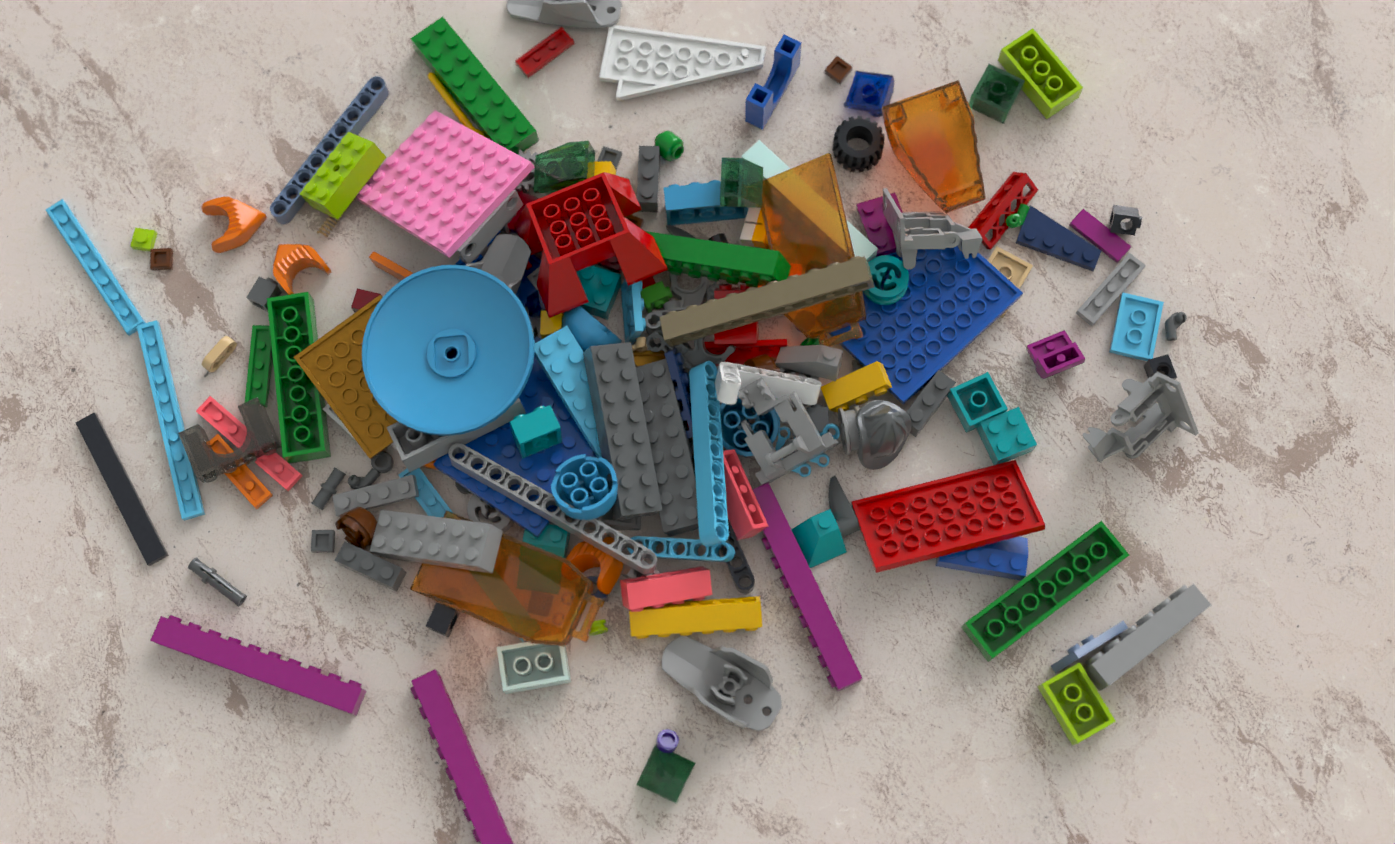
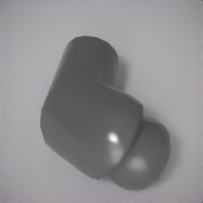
[1165,312,1187,341]
[348,468,381,489]

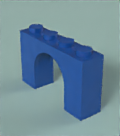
[745,34,802,130]

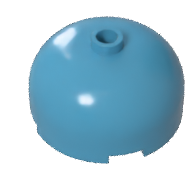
[562,306,622,352]
[720,393,780,456]
[551,454,618,520]

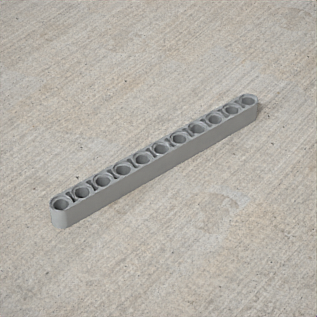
[449,443,657,575]

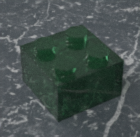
[968,64,1025,124]

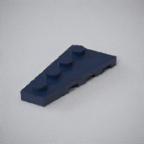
[1016,205,1101,271]
[665,348,693,439]

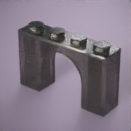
[178,397,282,483]

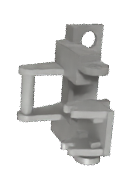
[883,188,982,269]
[457,189,523,264]
[1082,372,1199,463]
[738,378,841,485]

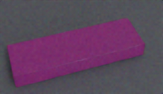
[1069,209,1132,263]

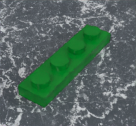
[244,325,272,407]

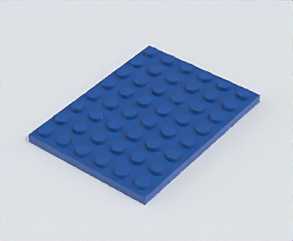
[815,245,1023,405]
[433,336,597,538]

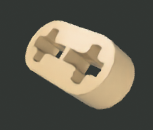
[202,336,237,373]

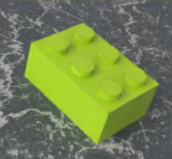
[1037,662,1116,746]

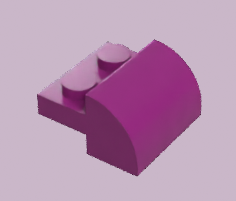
[1026,330,1085,379]

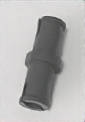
[311,467,346,510]

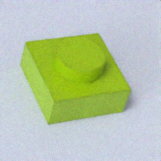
[130,227,157,252]

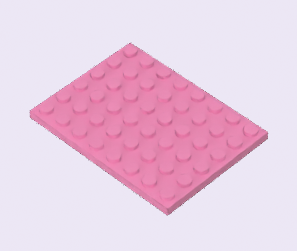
[356,110,535,258]

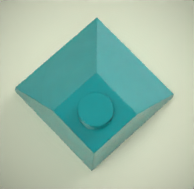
[791,509,847,568]

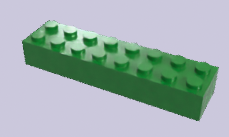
[410,16,539,155]
[646,231,791,287]
[267,292,331,464]
[961,520,1129,662]

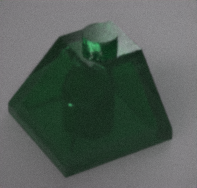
[637,744,696,804]

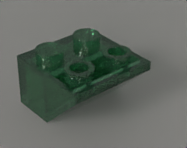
[720,157,763,208]

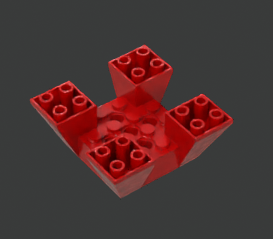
[514,172,668,318]

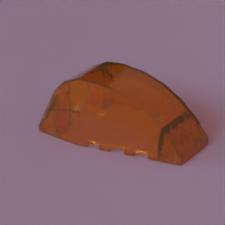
[882,80,986,214]

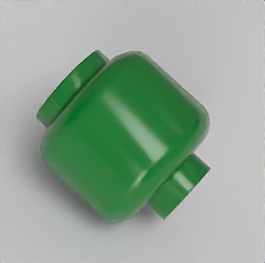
[654,131,684,161]

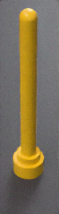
[428,72,487,138]

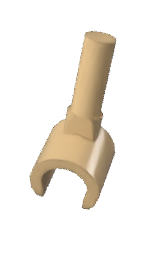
[632,337,647,352]

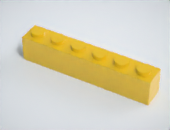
[629,596,762,639]

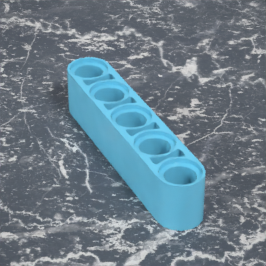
[627,536,735,562]

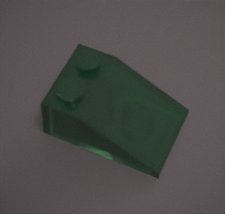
[534,140,595,194]

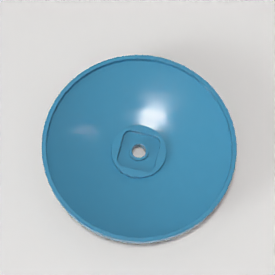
[362,265,535,436]

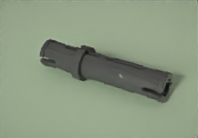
[188,557,247,607]

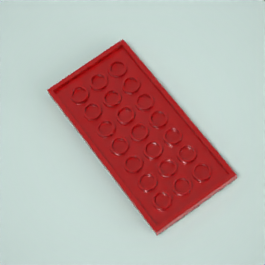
[851,460,1045,573]

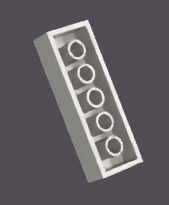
[387,397,526,472]
[370,510,503,573]
[1084,584,1211,691]

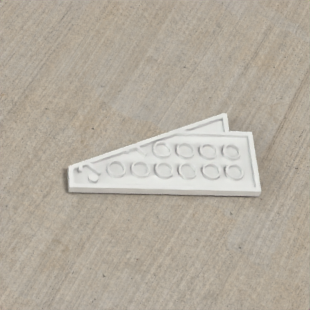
[599,25,766,101]

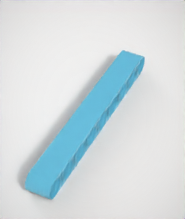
[689,361,729,547]

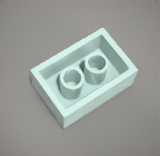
[497,636,571,694]

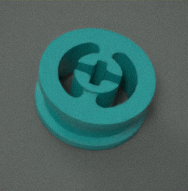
[863,255,909,305]

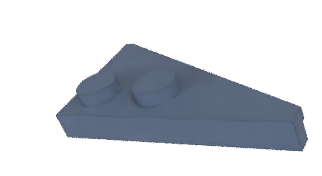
[1051,621,1128,673]

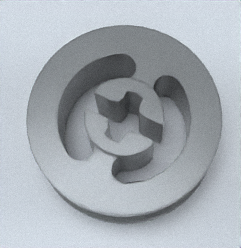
[838,406,860,455]
[467,494,514,534]

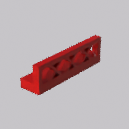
[968,172,1038,250]
[704,339,787,367]

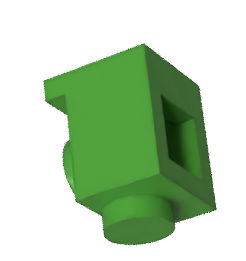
[640,281,673,313]

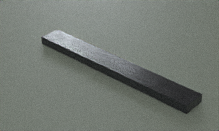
[75,412,169,566]

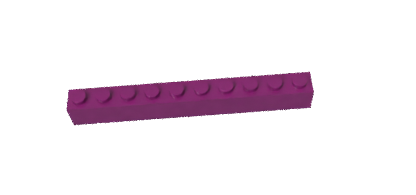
[752,482,863,692]
[150,615,366,716]
[410,669,514,844]

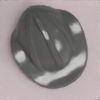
[856,400,912,470]

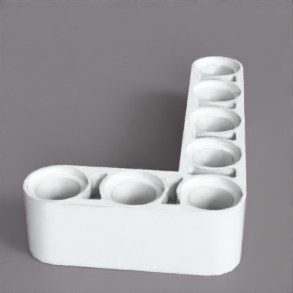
[715,362,822,405]

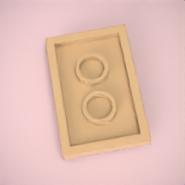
[988,246,1033,318]

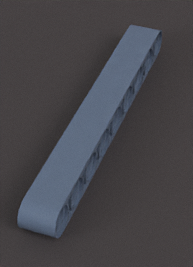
[270,76,389,224]

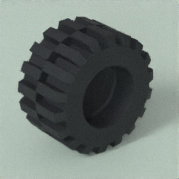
[832,116,885,173]

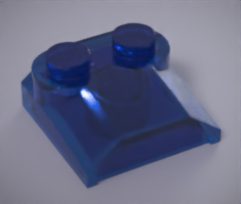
[844,70,895,117]

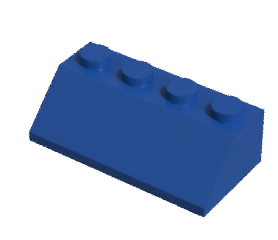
[936,537,1029,581]

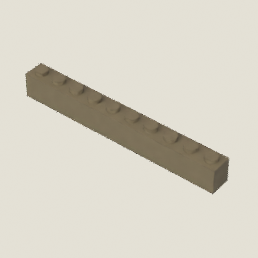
[660,256,874,347]

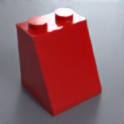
[714,284,759,344]

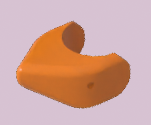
[201,196,267,253]
[273,244,332,295]
[562,537,623,594]

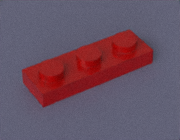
[515,27,574,78]

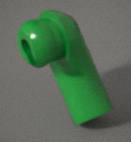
[1006,204,1030,228]

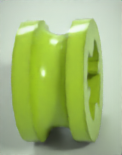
[587,619,608,636]

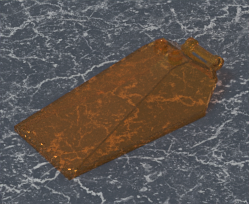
[756,153,866,347]
[410,510,605,646]

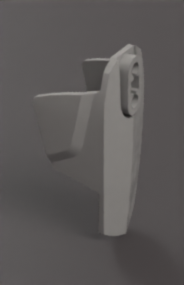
[507,0,622,28]
[466,234,531,295]
[662,636,781,731]

